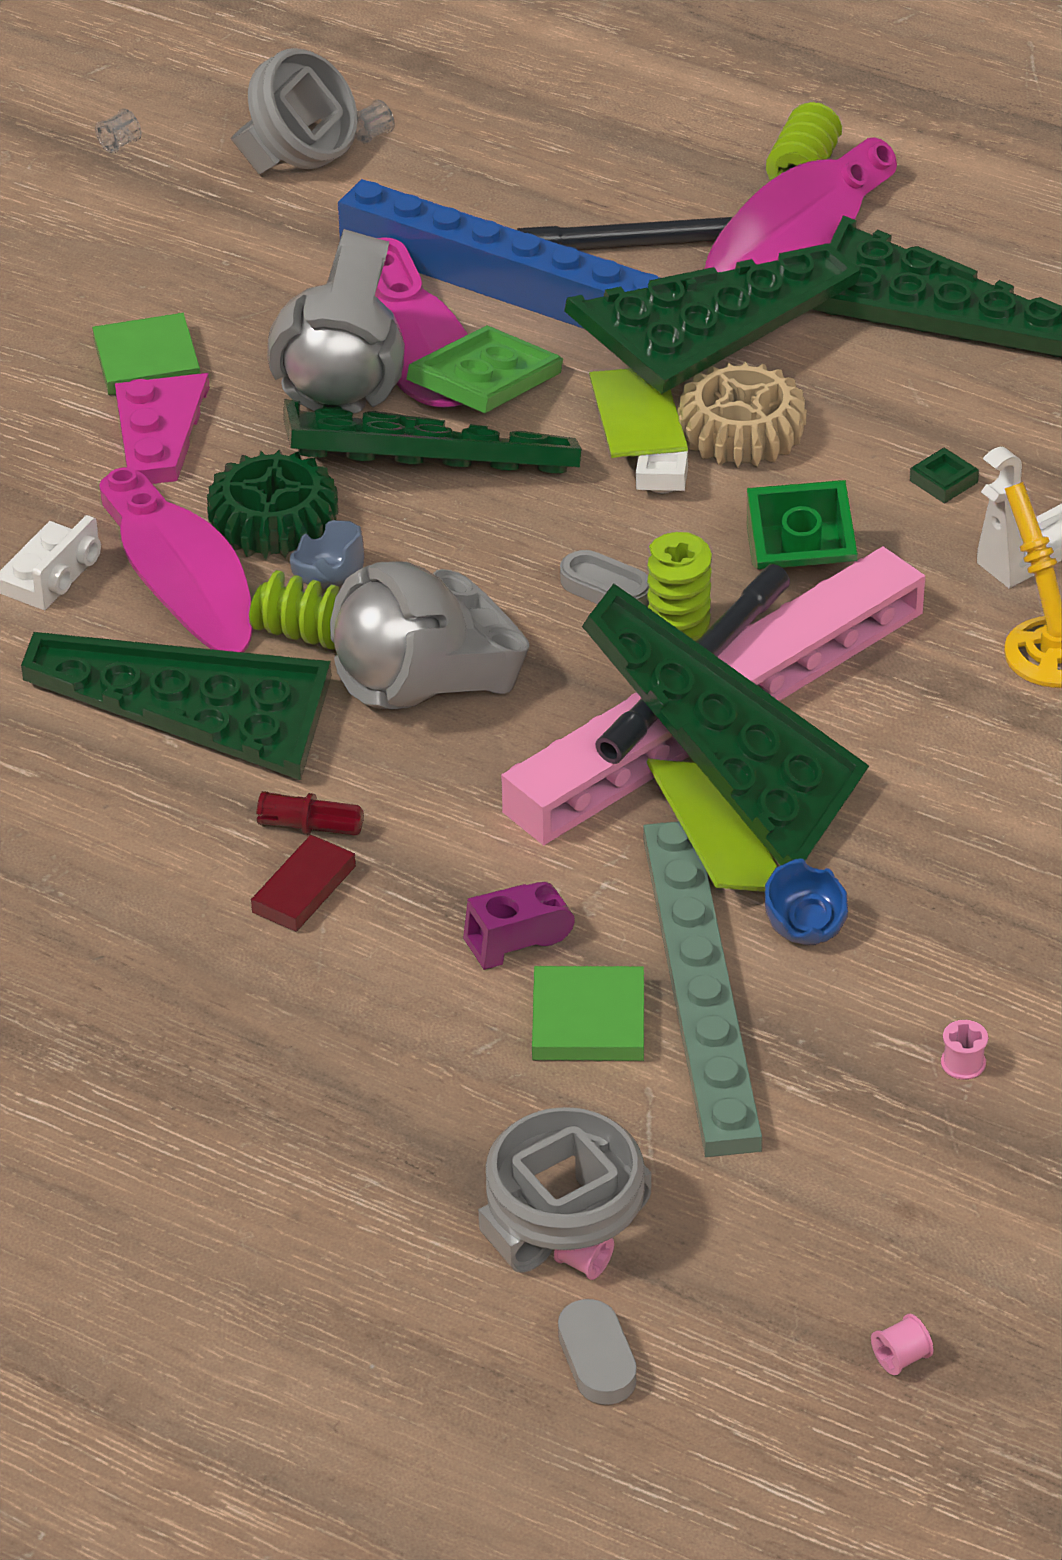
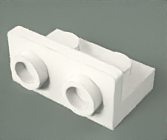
[0,515,101,611]

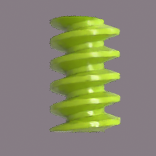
[766,102,842,181]
[647,532,712,641]
[249,570,339,650]

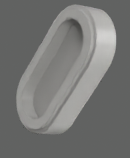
[560,550,649,606]
[558,1299,637,1405]

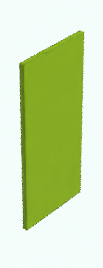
[589,368,688,458]
[646,758,777,892]

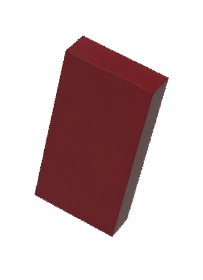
[251,834,356,932]

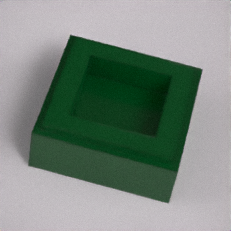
[910,447,979,504]

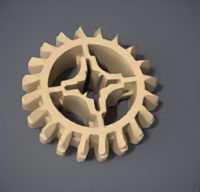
[678,361,807,468]

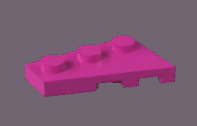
[115,373,210,484]

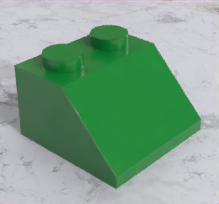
[747,480,858,569]

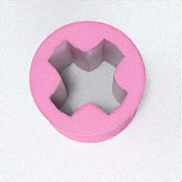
[941,1020,988,1080]
[554,1238,614,1280]
[871,1314,933,1376]

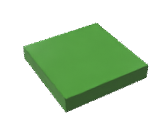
[92,313,200,395]
[532,966,644,1061]

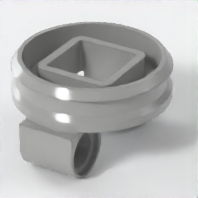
[231,48,357,174]
[478,1107,651,1273]

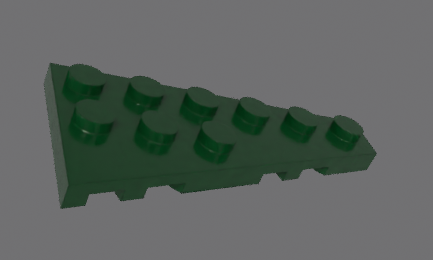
[812,215,1062,357]
[564,243,861,394]
[283,399,582,473]
[582,583,869,866]
[21,632,332,780]

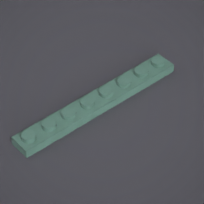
[643,821,762,1157]

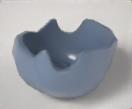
[290,520,364,589]

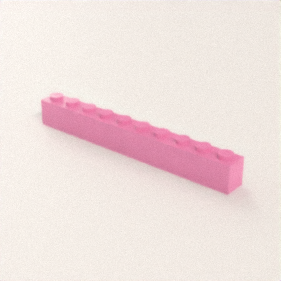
[501,546,925,846]

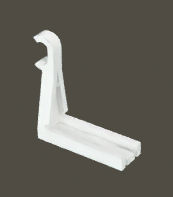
[977,447,1062,589]

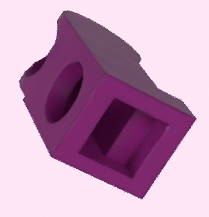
[463,882,575,970]

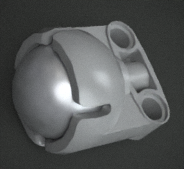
[267,229,405,414]
[330,562,529,709]

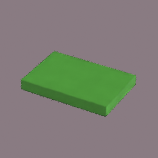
[406,325,563,413]

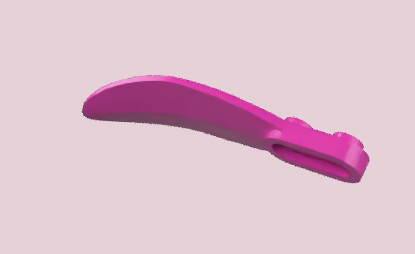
[705,137,897,272]
[375,238,468,407]
[99,467,253,652]

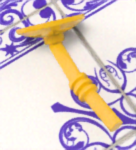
[1004,482,1062,688]

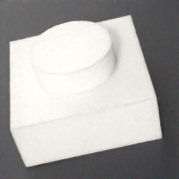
[636,451,688,494]

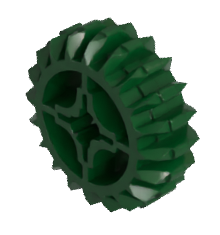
[207,449,339,560]

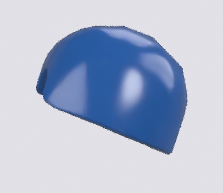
[765,859,848,945]

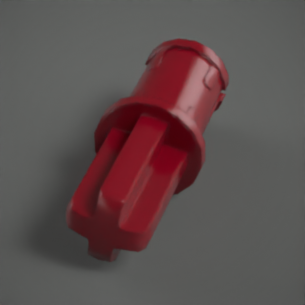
[256,791,364,835]

